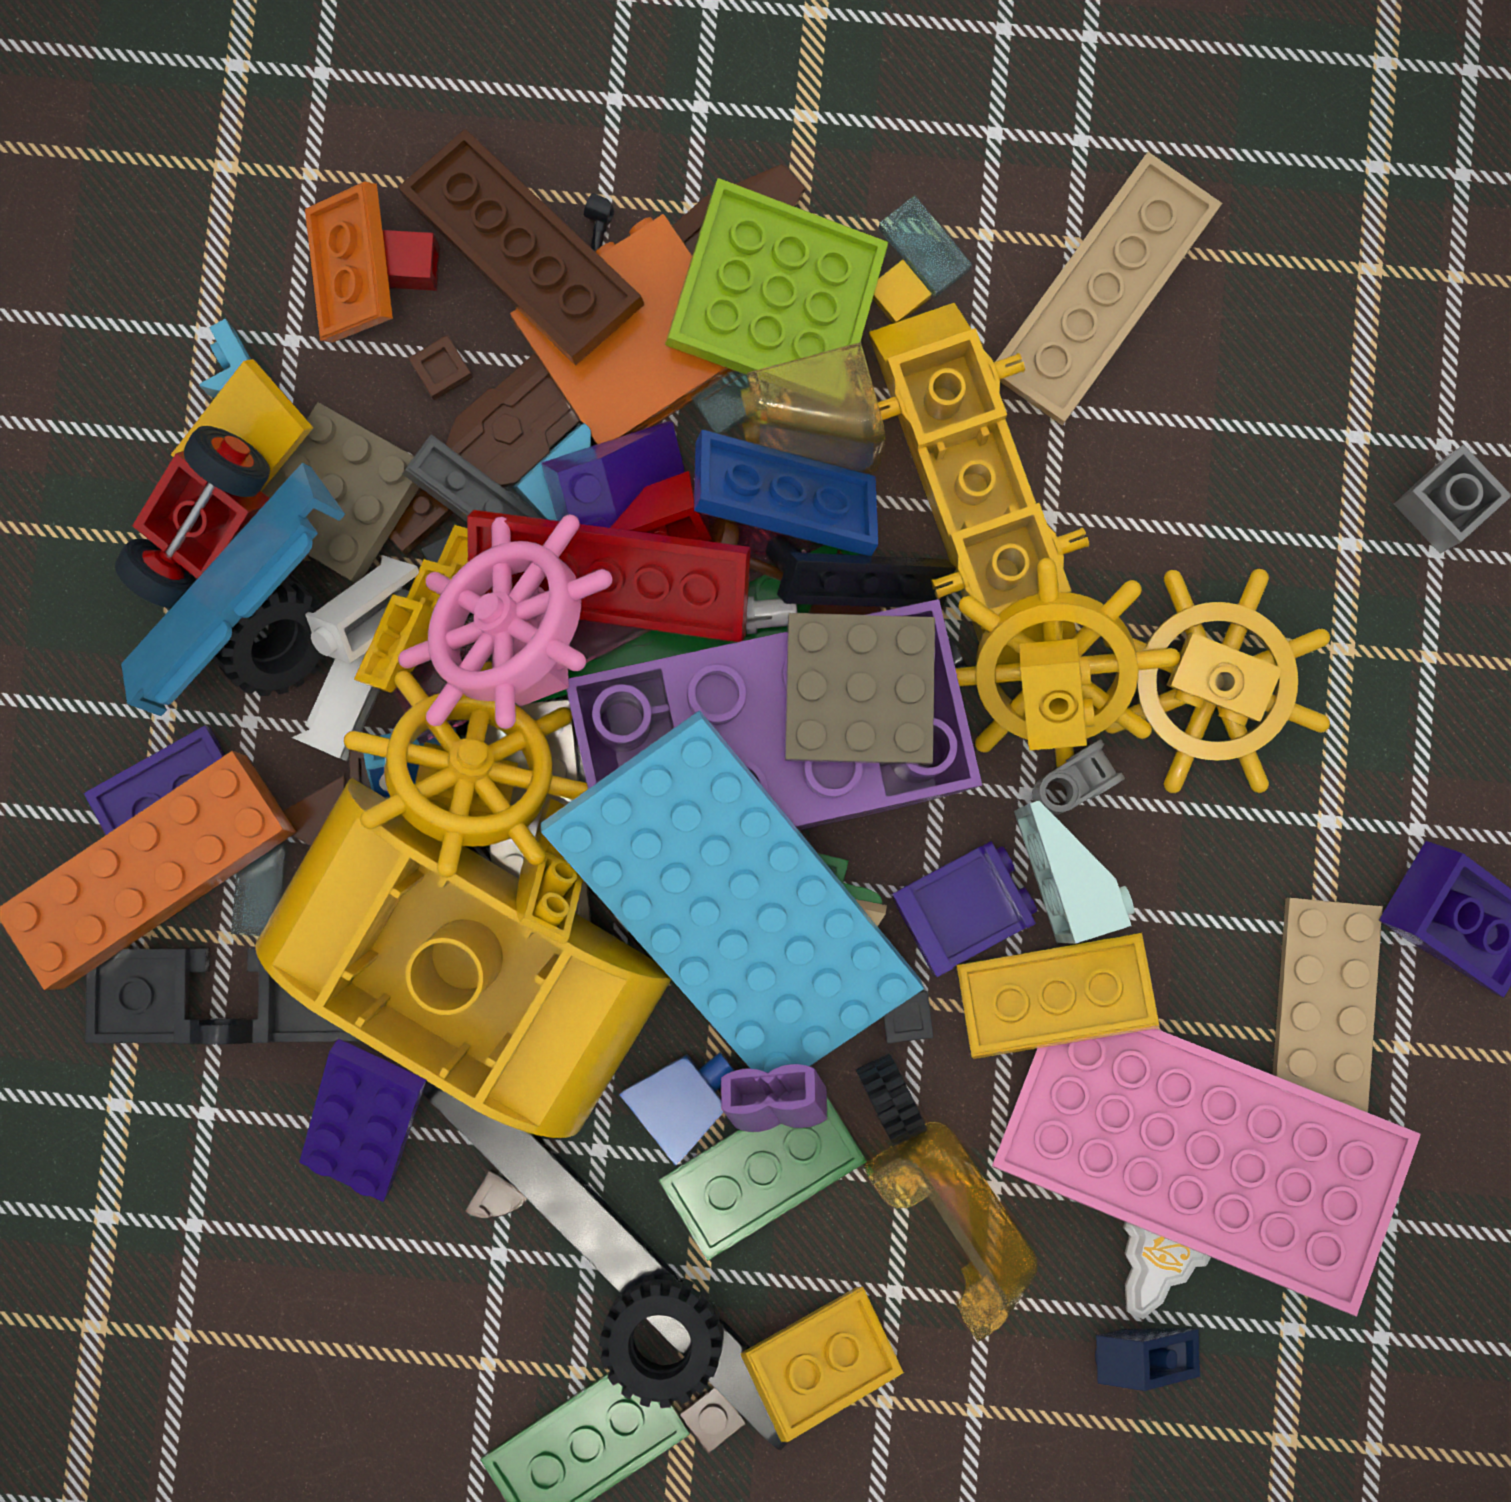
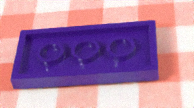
[299,1038,426,1202]

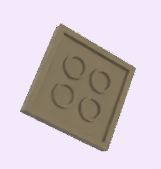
[262,402,420,583]
[785,613,935,765]

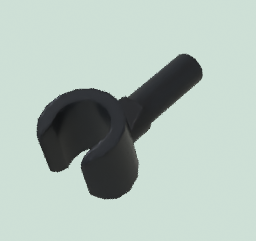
[583,193,614,251]

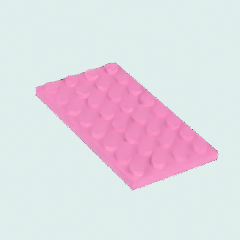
[992,1029,1421,1316]

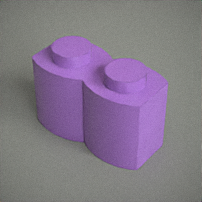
[721,1064,827,1132]

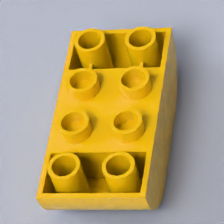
[255,778,672,1138]

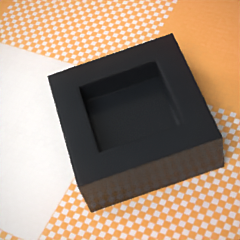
[883,991,934,1044]

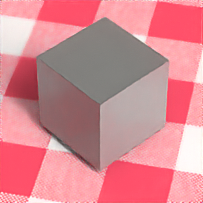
[1394,444,1511,554]

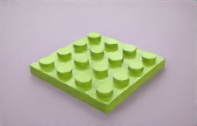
[665,178,888,408]

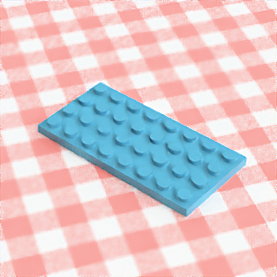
[540,710,924,1073]

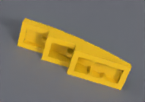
[354,525,468,693]

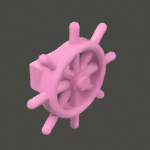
[398,514,612,729]

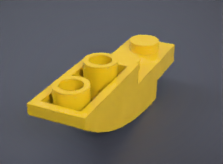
[516,798,583,945]

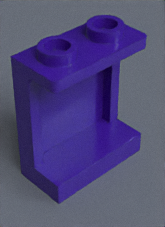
[890,841,1037,977]

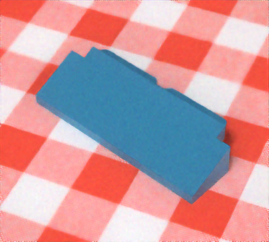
[121,463,345,716]

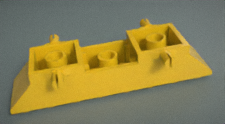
[868,303,1089,664]

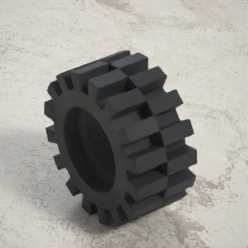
[855,1053,927,1147]

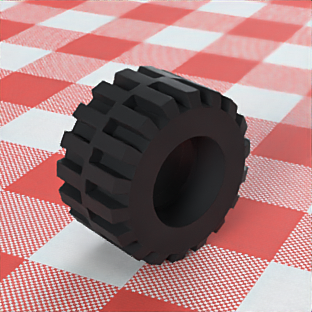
[212,573,327,696]
[599,1274,724,1408]

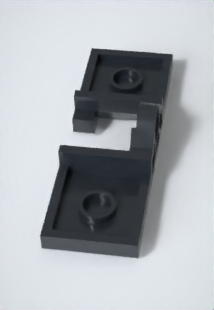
[85,948,360,1045]

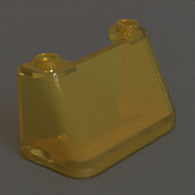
[740,342,886,474]
[863,1122,1037,1342]

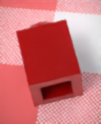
[382,230,440,291]

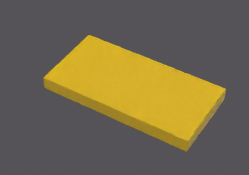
[957,933,1160,1059]

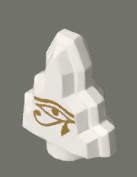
[1123,1222,1211,1319]

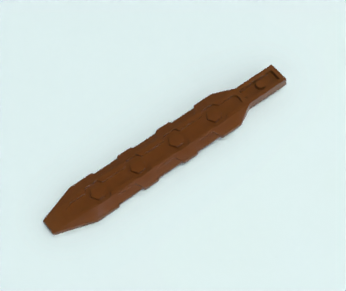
[389,164,805,556]

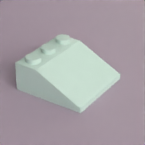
[1014,801,1134,944]

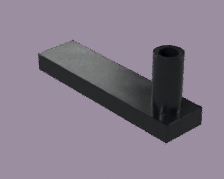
[766,536,956,609]

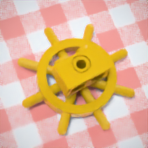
[955,558,1181,768]
[1103,569,1330,793]
[344,661,588,878]

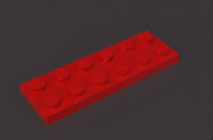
[467,510,751,642]

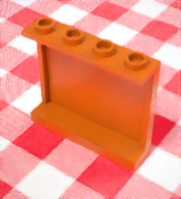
[510,214,737,445]

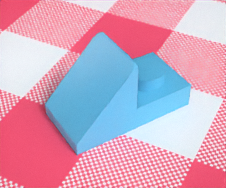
[199,319,251,398]

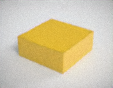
[873,260,932,323]

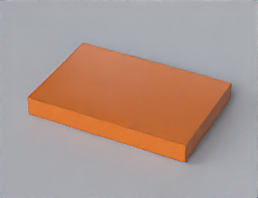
[305,181,393,343]

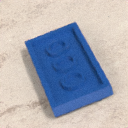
[694,429,878,556]

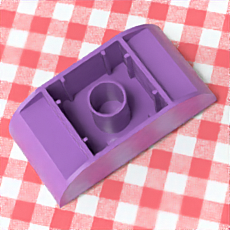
[566,599,982,830]

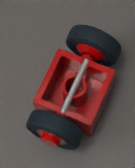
[115,426,270,609]

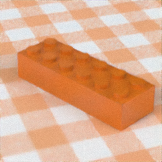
[0,751,297,990]

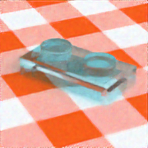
[878,195,972,298]

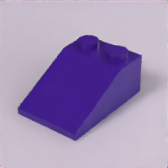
[541,421,685,528]
[1379,841,1511,998]

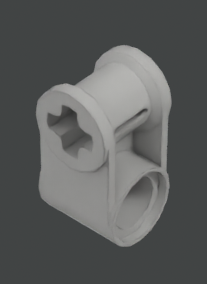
[1032,739,1125,816]

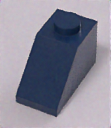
[1095,1328,1200,1391]

